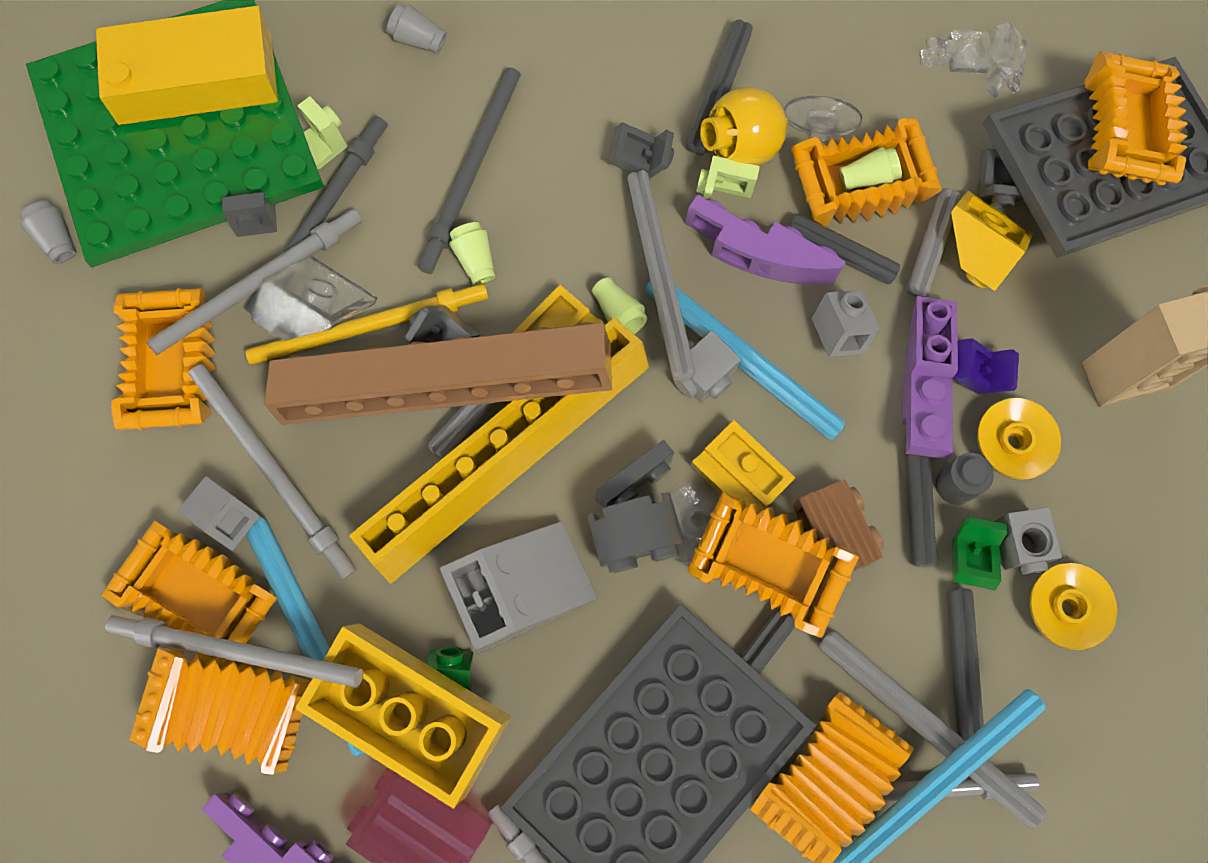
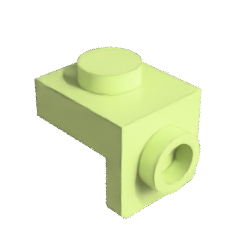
[297,96,348,169]
[696,155,760,199]

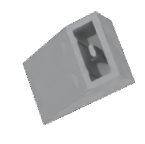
[439,521,598,655]

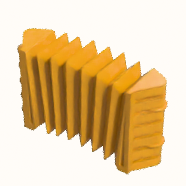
[1085,51,1188,186]
[791,118,942,226]
[111,288,217,430]
[686,493,859,638]
[101,520,277,665]
[129,647,311,775]
[750,692,914,863]

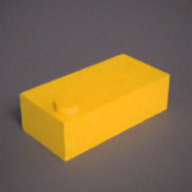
[96,6,278,125]
[295,623,512,809]

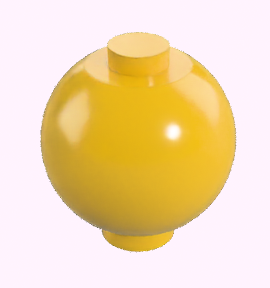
[700,87,788,166]

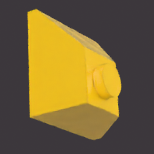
[951,190,1033,291]

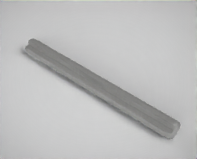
[627,170,696,382]
[819,631,1047,829]

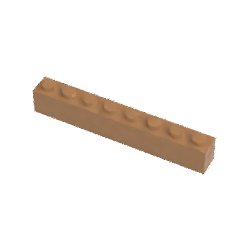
[264,322,612,425]

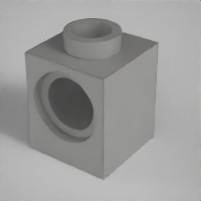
[177,476,260,551]
[993,507,1062,575]

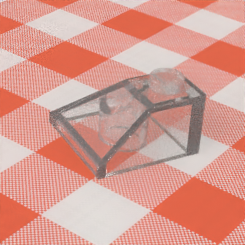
[251,256,377,341]

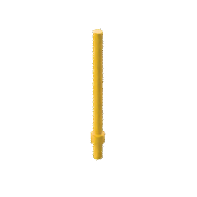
[245,283,489,365]

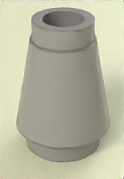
[386,4,447,54]
[20,200,76,264]

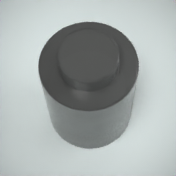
[936,453,994,505]

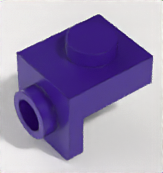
[955,338,1019,395]

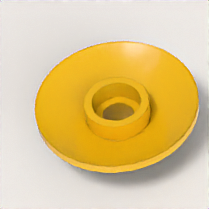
[977,398,1061,480]
[1030,563,1118,650]

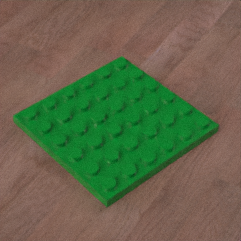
[26,0,324,268]

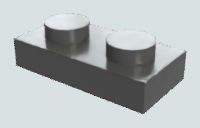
[595,439,674,508]

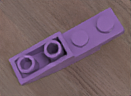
[685,194,846,285]
[902,296,958,459]
[202,792,334,863]

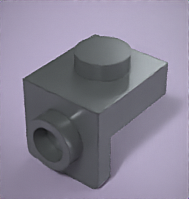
[608,122,674,179]
[977,148,1023,207]
[222,192,277,237]
[404,305,480,344]

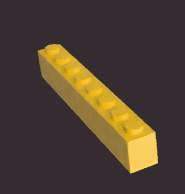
[349,317,649,585]

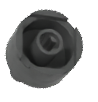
[587,492,685,573]

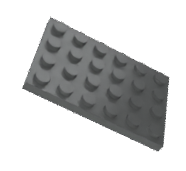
[982,56,1208,258]
[500,604,816,863]

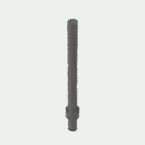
[418,67,521,274]
[245,116,388,318]

